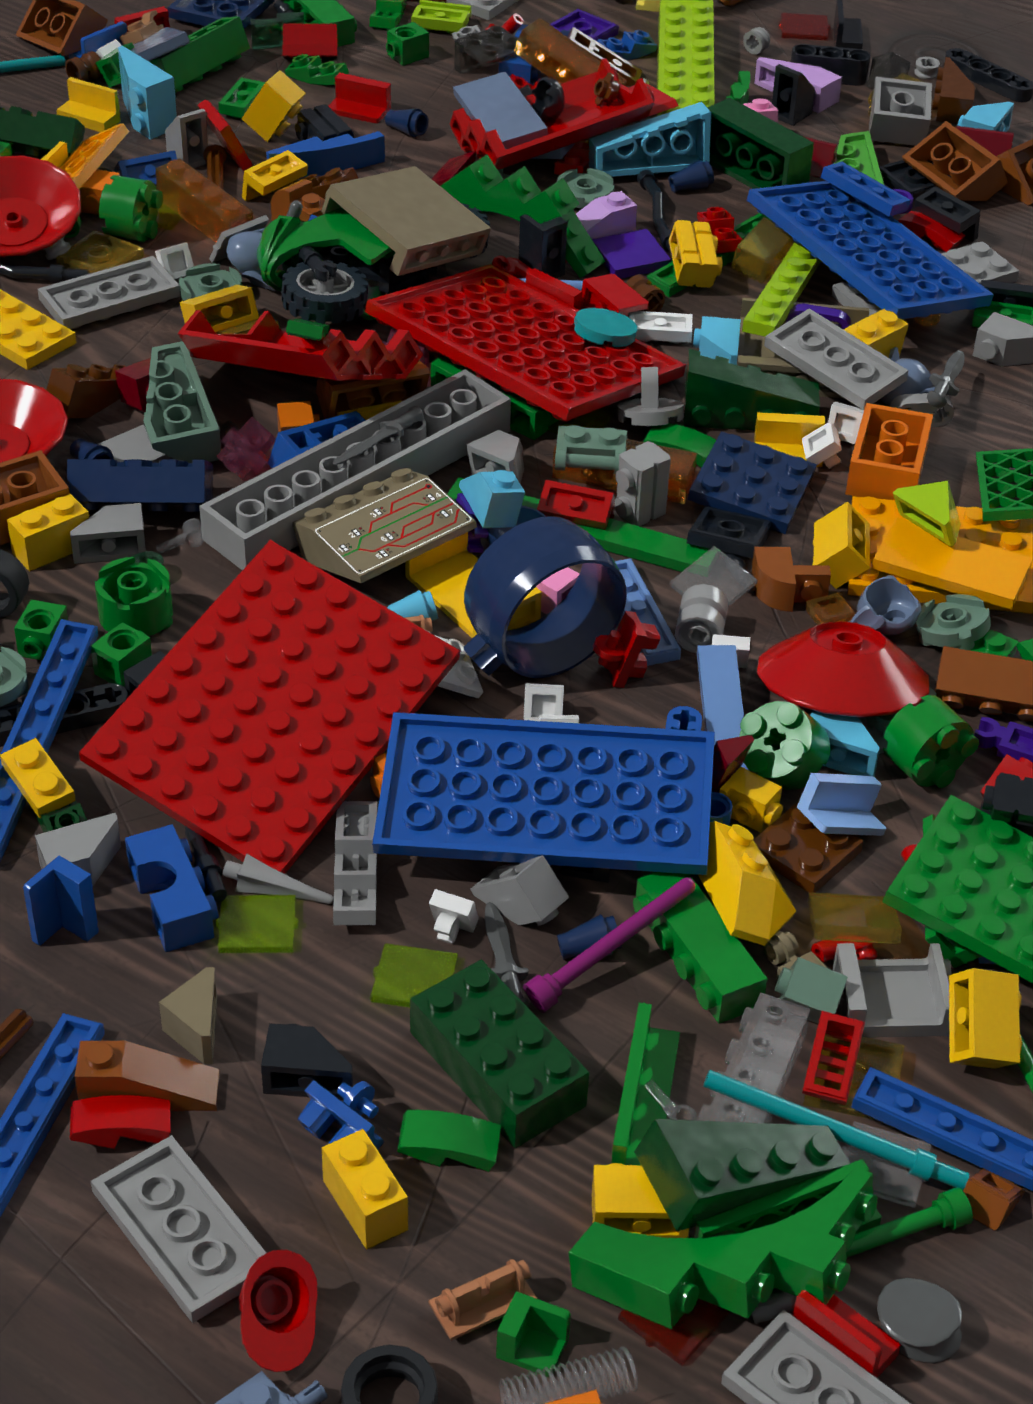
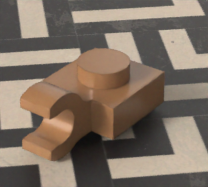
[120,10,164,45]

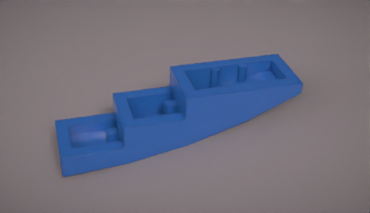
[266,131,385,178]

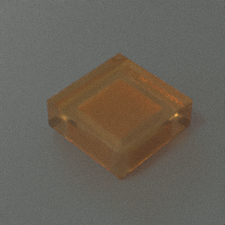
[806,592,856,625]

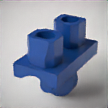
[297,1080,384,1150]

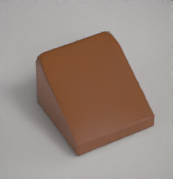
[963,1169,1025,1230]

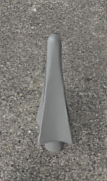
[223,854,334,904]

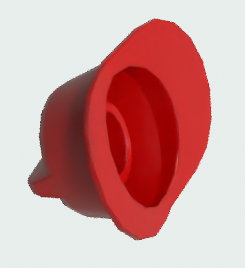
[239,1249,318,1372]

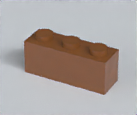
[935,646,1033,722]

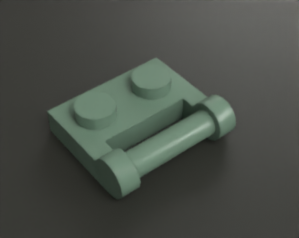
[555,425,627,474]

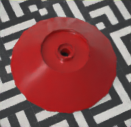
[0,155,81,257]
[0,379,68,463]
[757,621,929,717]

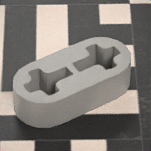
[889,393,954,427]

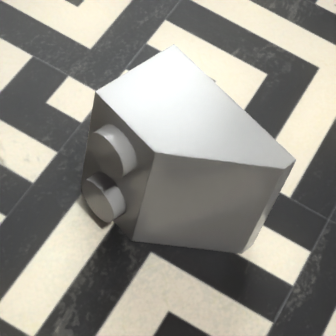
[869,77,932,146]

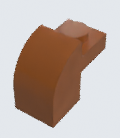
[271,179,325,222]
[751,547,831,612]

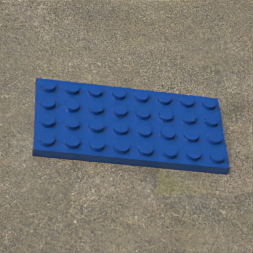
[747,181,994,320]
[372,712,715,875]

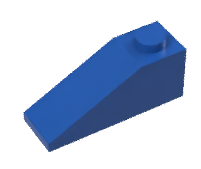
[268,411,365,468]

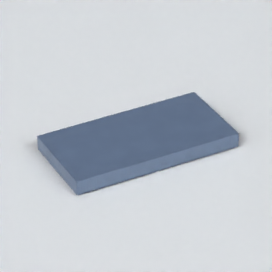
[131,27,190,61]
[453,71,548,149]

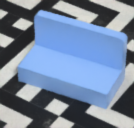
[797,773,886,836]

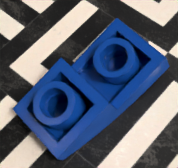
[597,30,658,60]

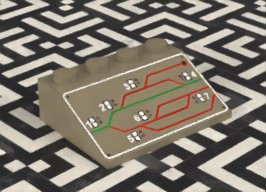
[292,468,477,583]

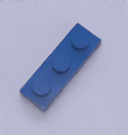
[821,162,911,217]

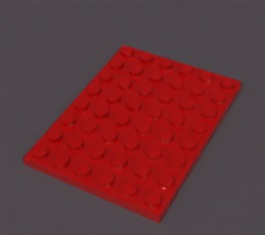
[365,264,686,421]
[79,540,460,874]

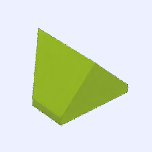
[893,481,961,547]

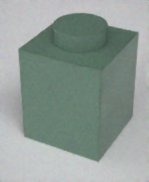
[774,957,848,1024]

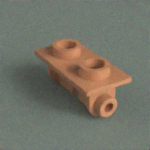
[428,1259,537,1341]

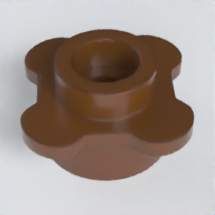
[594,73,619,106]

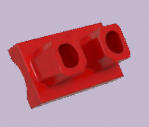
[593,611,661,688]

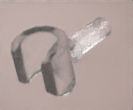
[156,518,204,554]
[644,1079,697,1120]

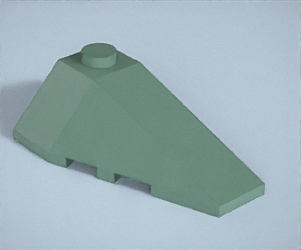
[144,341,222,463]

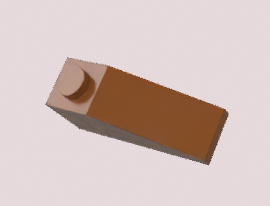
[75,1041,220,1111]

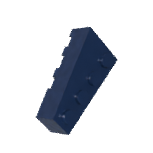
[67,459,213,512]

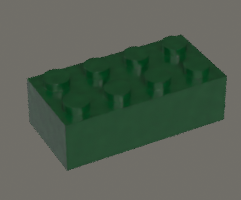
[707,98,814,189]
[410,959,589,1149]

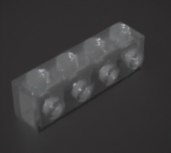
[697,992,811,1123]

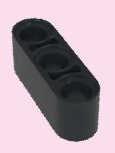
[791,44,871,86]

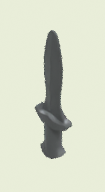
[927,350,965,408]
[332,406,424,465]
[484,902,529,1007]

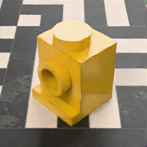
[719,767,783,833]

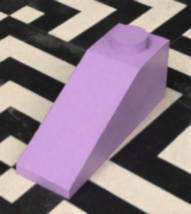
[754,57,842,113]
[576,191,637,239]

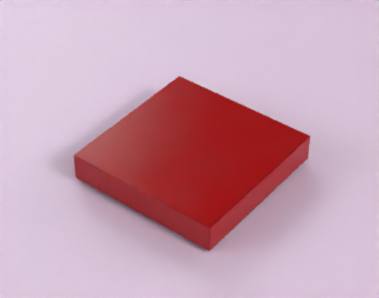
[198,99,253,172]

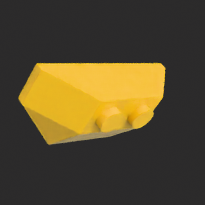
[698,821,796,946]

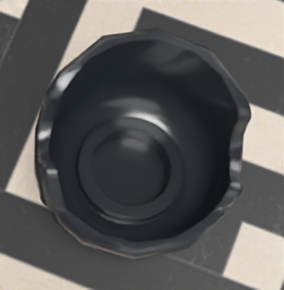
[531,77,565,122]

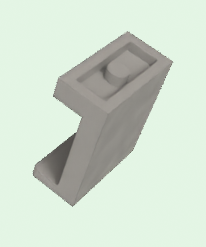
[832,943,951,1038]

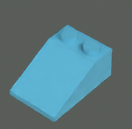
[118,46,177,140]

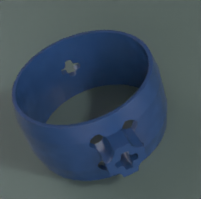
[463,516,627,678]

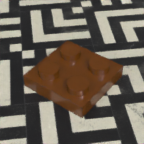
[753,801,863,895]

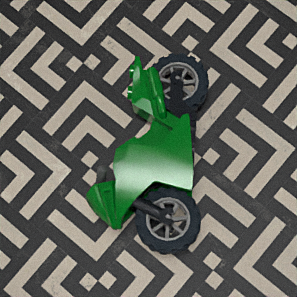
[257,200,490,324]

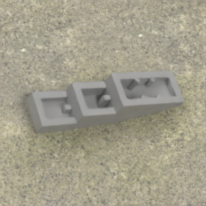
[333,801,377,925]

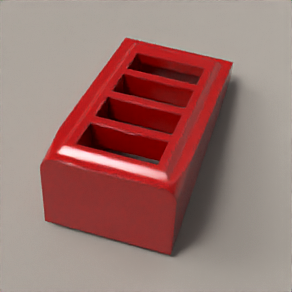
[802,1011,865,1105]

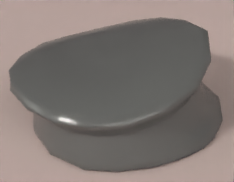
[877,1277,963,1363]

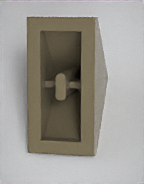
[159,967,217,1064]

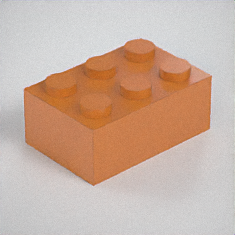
[845,403,933,500]

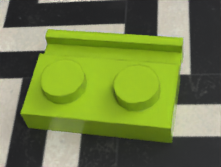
[411,0,471,34]

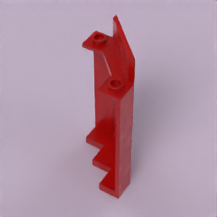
[450,58,679,170]
[178,310,423,381]

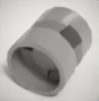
[675,584,729,653]

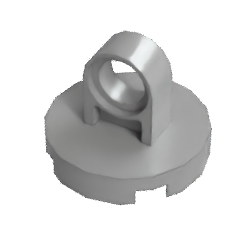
[617,367,684,426]

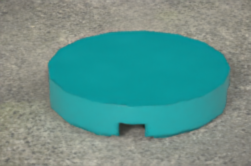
[573,308,638,347]

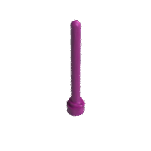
[523,877,695,1013]

